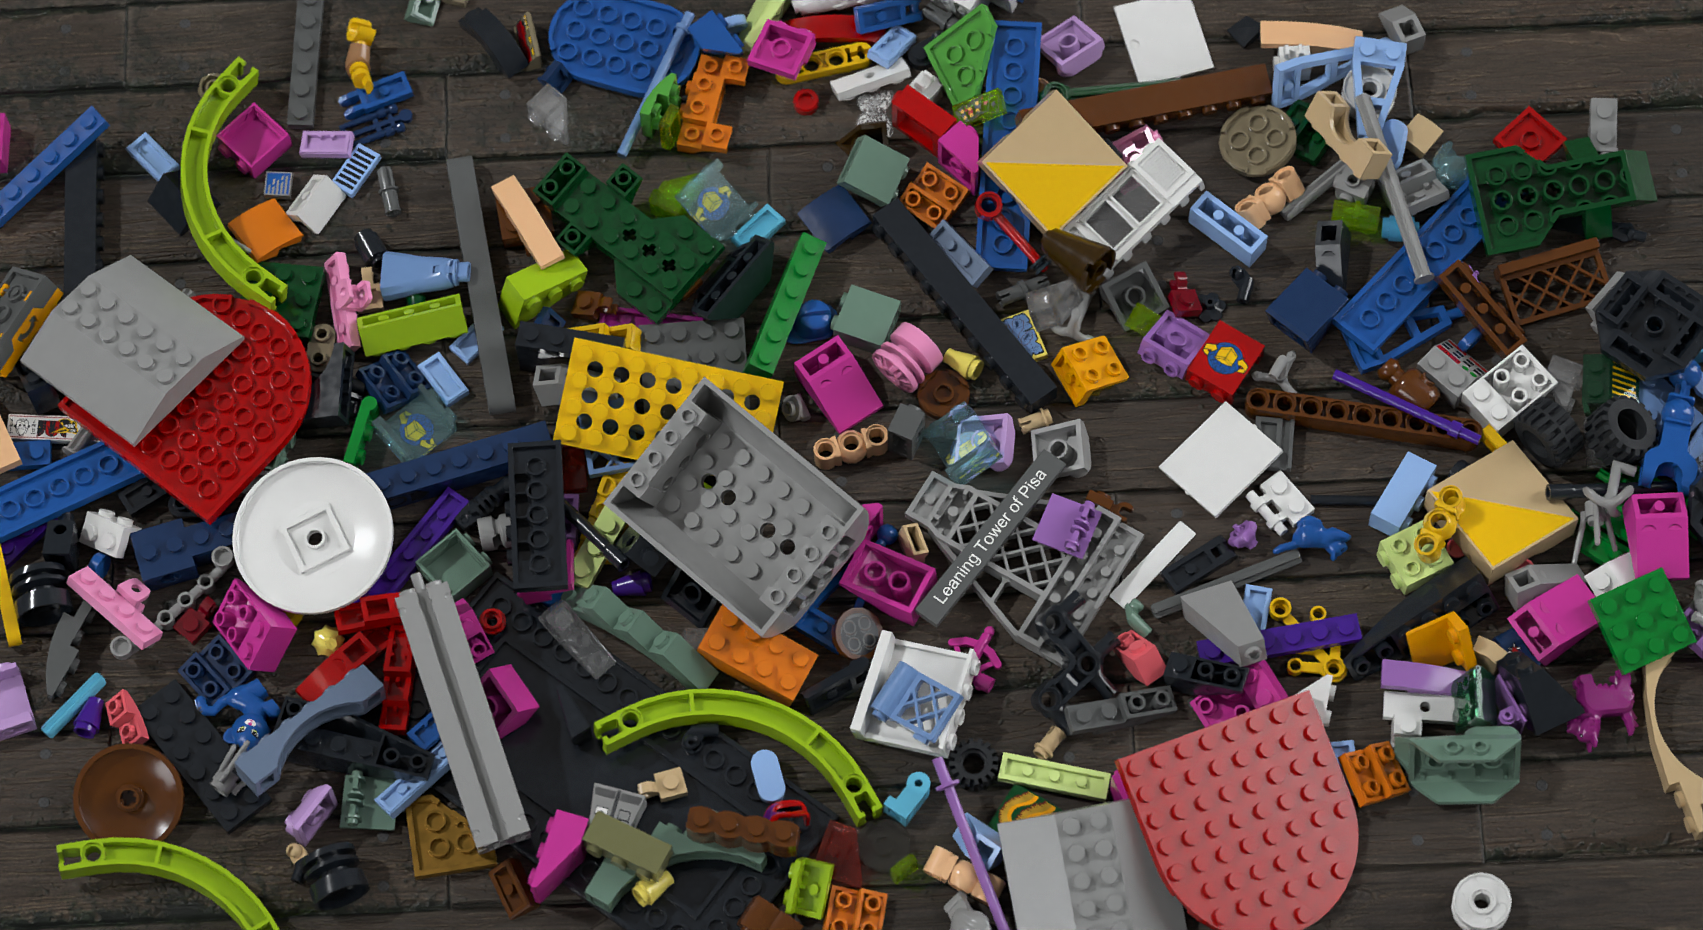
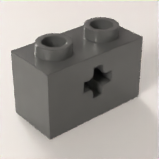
[887,403,925,460]

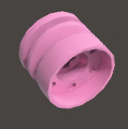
[872,322,943,393]

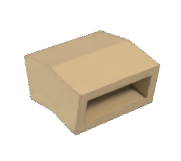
[1405,114,1443,159]
[898,523,929,563]
[1473,636,1508,676]

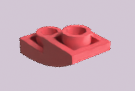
[105,689,149,745]

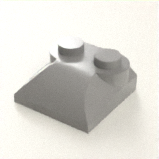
[1031,419,1091,478]

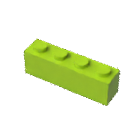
[357,294,468,357]

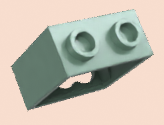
[836,135,910,207]
[830,285,901,353]
[415,529,493,603]

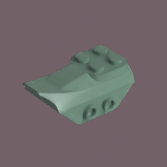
[1394,726,1521,804]

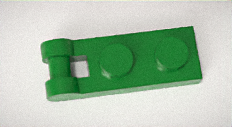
[343,396,380,468]

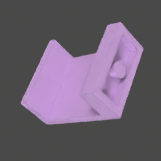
[0,662,37,741]

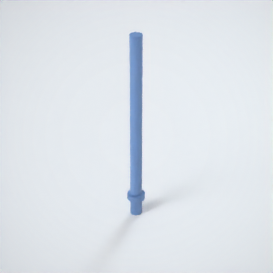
[617,11,695,159]

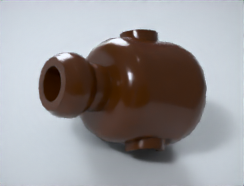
[1377,358,1441,411]

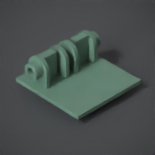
[340,770,396,831]

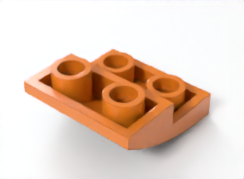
[899,162,971,229]
[227,198,303,263]
[1338,741,1411,807]
[822,885,888,930]

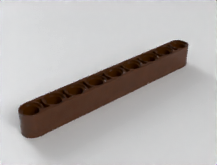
[1245,388,1482,451]

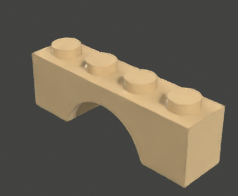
[1304,91,1393,180]

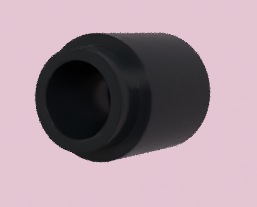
[354,228,387,268]

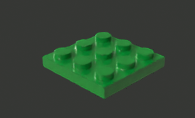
[1587,567,1697,675]

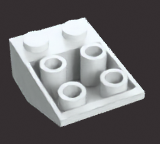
[1460,345,1558,437]

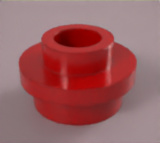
[479,608,506,635]

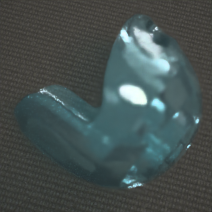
[1431,141,1469,189]

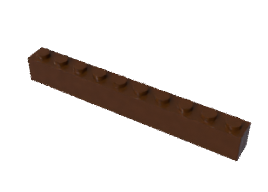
[1014,63,1273,134]

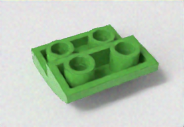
[639,73,682,138]

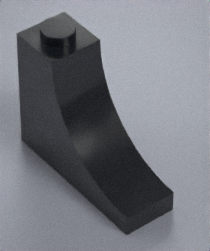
[297,342,355,431]

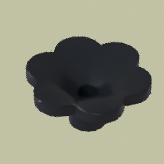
[1198,292,1226,323]

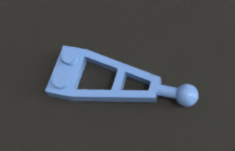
[1351,36,1407,138]
[1271,38,1392,109]

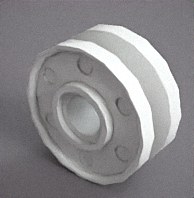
[1341,65,1397,119]
[1451,873,1512,930]

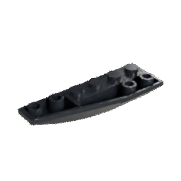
[1343,556,1500,681]
[273,696,436,781]

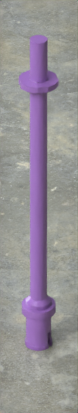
[932,756,1010,930]

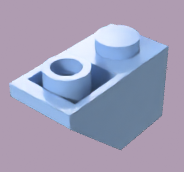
[953,813,1003,871]

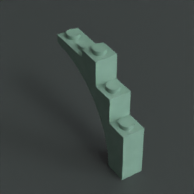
[556,585,719,690]
[585,810,767,913]

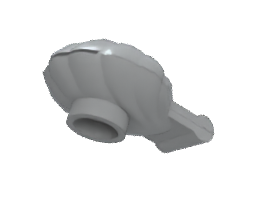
[944,891,992,930]

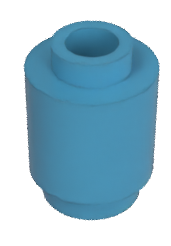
[1381,215,1420,242]

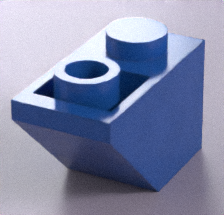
[687,10,744,57]

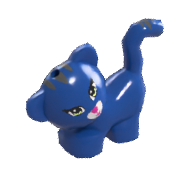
[195,678,281,751]

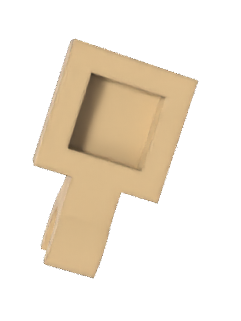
[357,267,384,314]
[637,767,688,802]

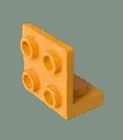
[1051,335,1129,407]
[1406,611,1478,674]

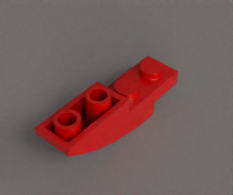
[334,592,403,636]
[295,627,389,702]

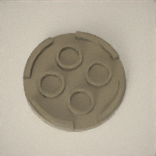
[1219,105,1297,177]

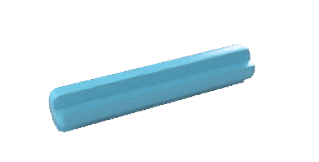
[41,672,106,738]

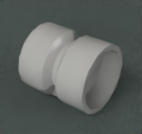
[477,514,512,552]

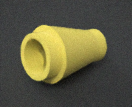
[943,348,984,380]
[632,869,674,907]

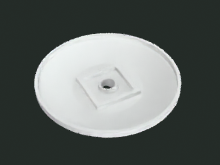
[232,457,394,615]

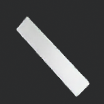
[1109,521,1196,609]

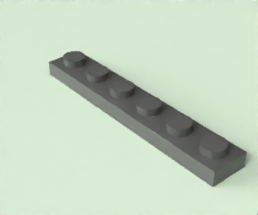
[287,0,324,130]

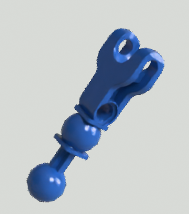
[1638,360,1702,497]

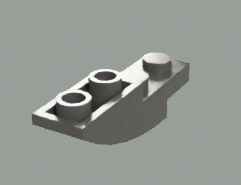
[46,600,98,702]
[1063,685,1178,735]

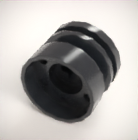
[9,562,74,627]
[299,842,370,911]

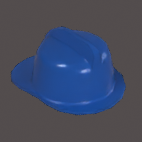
[786,300,838,344]

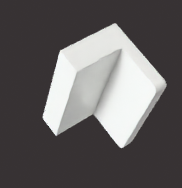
[286,175,346,234]

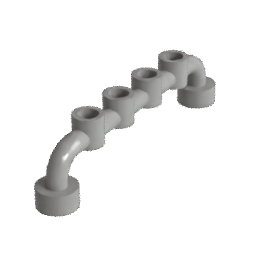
[110,546,235,660]

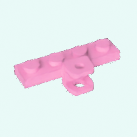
[324,252,372,352]
[66,566,163,650]

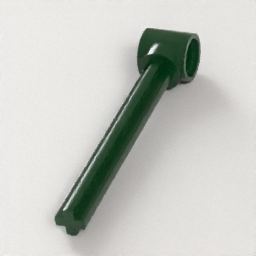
[1037,78,1181,104]

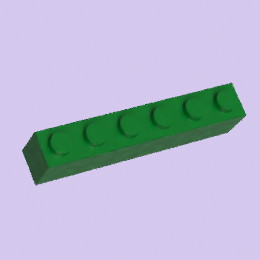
[742,232,827,378]

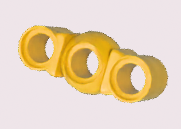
[1414,485,1466,564]

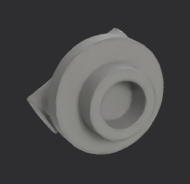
[782,394,811,422]

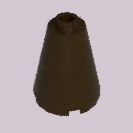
[1041,228,1116,294]

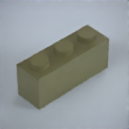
[582,810,673,882]

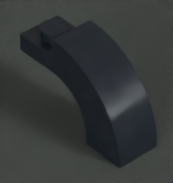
[458,7,530,79]

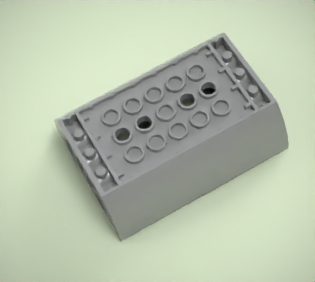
[603,377,869,638]

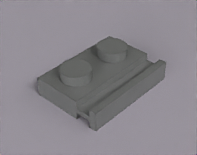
[1255,416,1295,472]

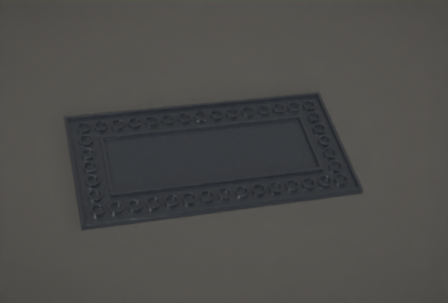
[370,571,840,930]

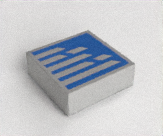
[264,171,293,200]

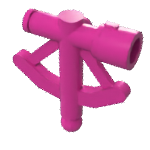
[948,626,1002,693]

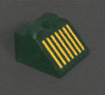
[1582,354,1640,416]

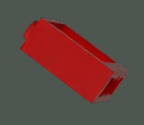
[891,85,957,158]

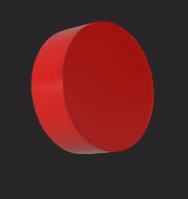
[793,89,819,116]

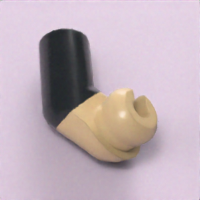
[286,843,308,885]

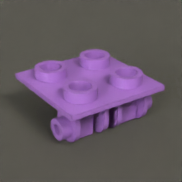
[1032,493,1102,559]
[1491,674,1527,734]

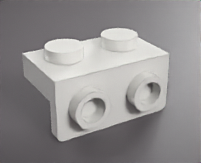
[79,509,142,558]

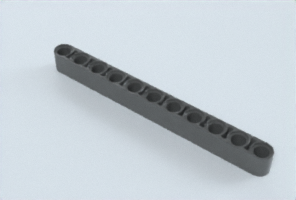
[446,156,516,416]

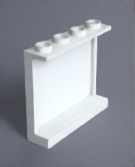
[850,630,980,759]

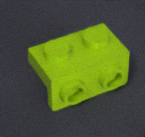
[783,857,834,920]

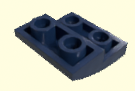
[797,185,872,254]
[355,349,432,414]
[177,634,257,706]

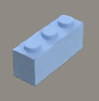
[1188,190,1268,267]
[1368,451,1438,536]

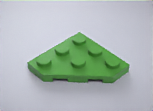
[923,3,998,112]

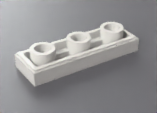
[830,57,911,101]
[1383,691,1467,726]

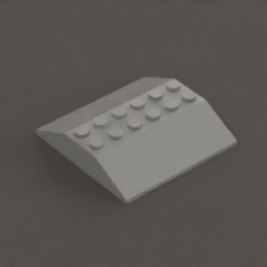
[20,255,244,447]
[997,798,1187,930]

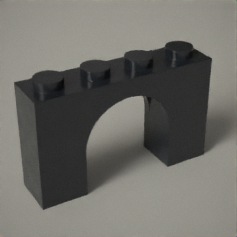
[515,321,627,382]

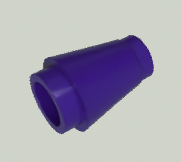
[612,570,653,596]
[73,696,104,739]

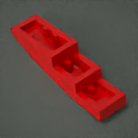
[379,625,415,735]

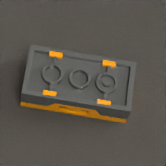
[0,266,64,378]

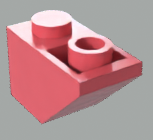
[1113,630,1166,686]

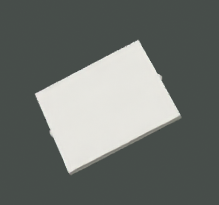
[1114,0,1214,82]
[1159,401,1283,518]

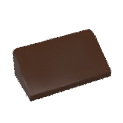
[488,858,541,920]

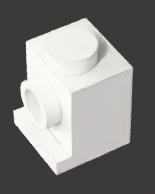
[1391,712,1422,749]

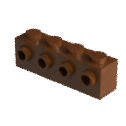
[1434,259,1527,359]

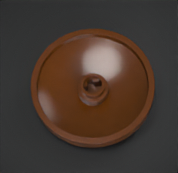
[73,743,185,842]

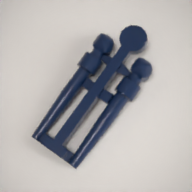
[339,103,413,147]

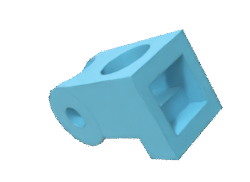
[883,772,930,827]

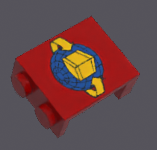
[1186,320,1265,405]

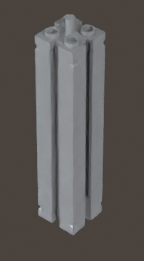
[395,572,531,855]

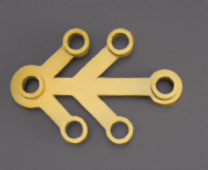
[1269,597,1347,683]

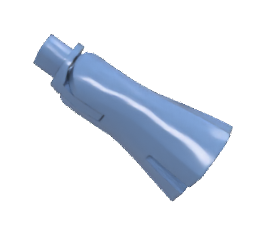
[380,251,471,301]

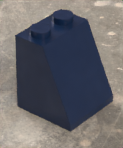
[1265,268,1349,353]

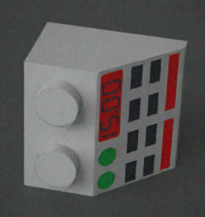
[1416,339,1489,409]

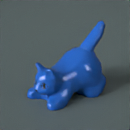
[1273,515,1351,561]

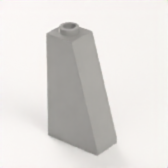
[1181,580,1267,667]

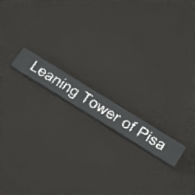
[915,449,1066,628]

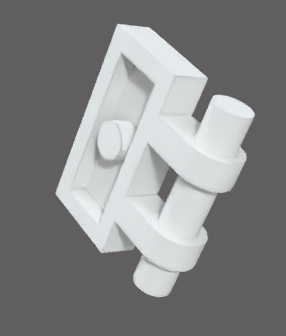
[1245,470,1315,536]

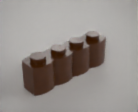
[686,806,800,858]

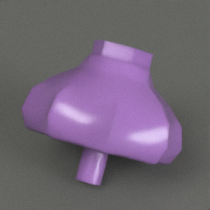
[1228,520,1258,550]

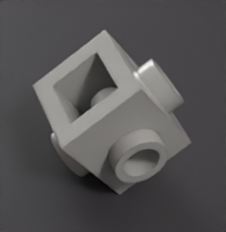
[1333,165,1375,209]

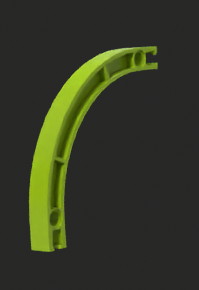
[180,56,288,311]
[594,689,883,828]
[56,837,279,930]

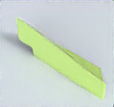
[738,0,792,59]

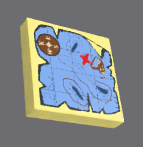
[1001,310,1048,362]

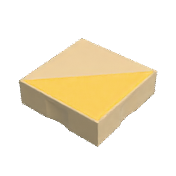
[977,90,1127,235]
[1423,440,1578,585]

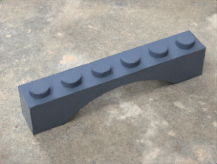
[234,664,386,796]

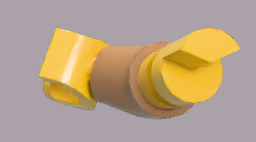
[345,18,376,95]

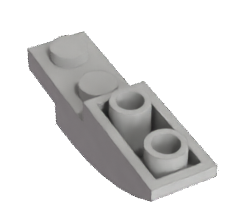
[1588,98,1618,155]

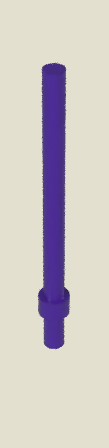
[1332,369,1482,445]

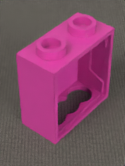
[216,103,292,179]

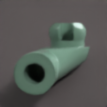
[1125,598,1152,638]

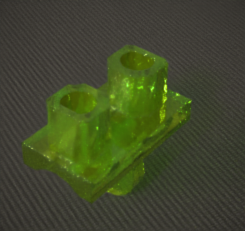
[1331,200,1381,234]

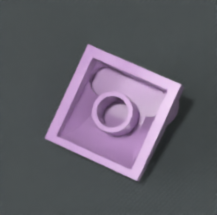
[1040,15,1105,77]
[955,413,1015,472]
[285,784,338,847]

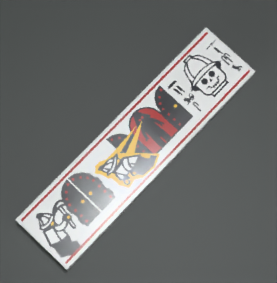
[7,414,100,445]

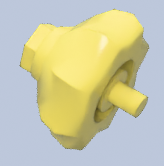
[311,625,345,657]

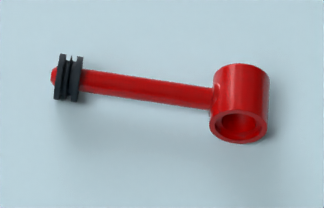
[975,191,1052,275]

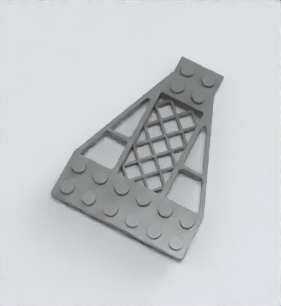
[905,471,1144,668]

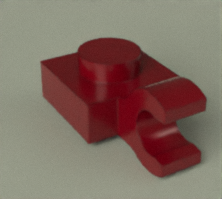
[1168,271,1203,318]
[173,596,219,646]

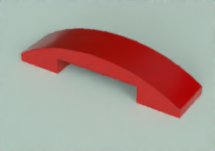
[784,15,886,47]

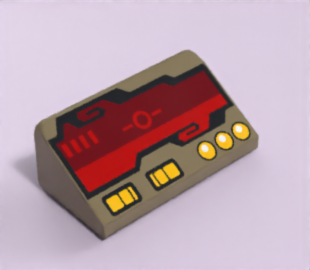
[514,12,542,71]

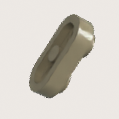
[307,324,337,373]

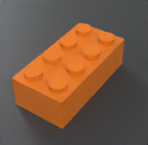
[696,604,818,707]

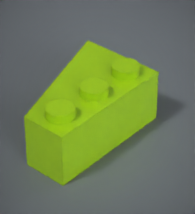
[498,250,588,329]

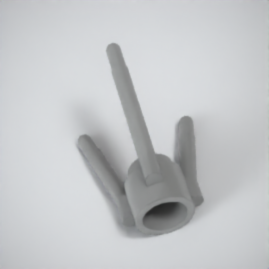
[1572,500,1618,565]
[210,740,250,797]

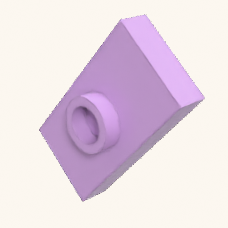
[299,131,355,158]

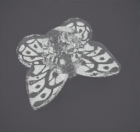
[856,90,894,137]

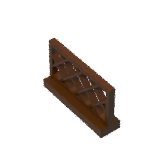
[1493,237,1609,327]

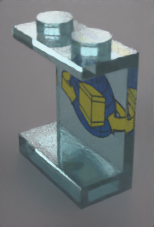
[674,158,759,241]
[372,383,457,463]
[922,401,1003,485]

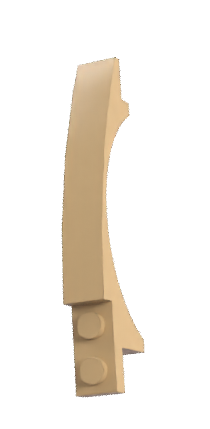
[1641,652,1703,841]

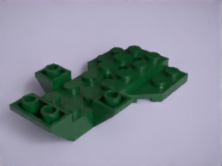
[1464,137,1658,258]
[533,152,725,325]

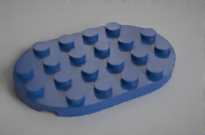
[549,0,700,98]

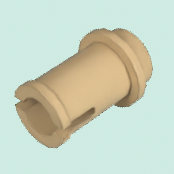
[1018,408,1053,435]
[1033,726,1066,760]

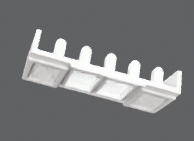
[1063,138,1205,295]

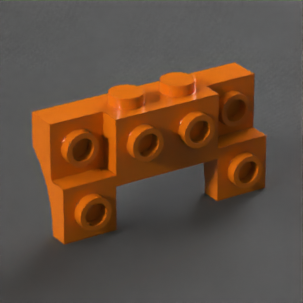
[677,54,750,154]

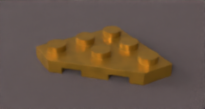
[406,794,498,880]

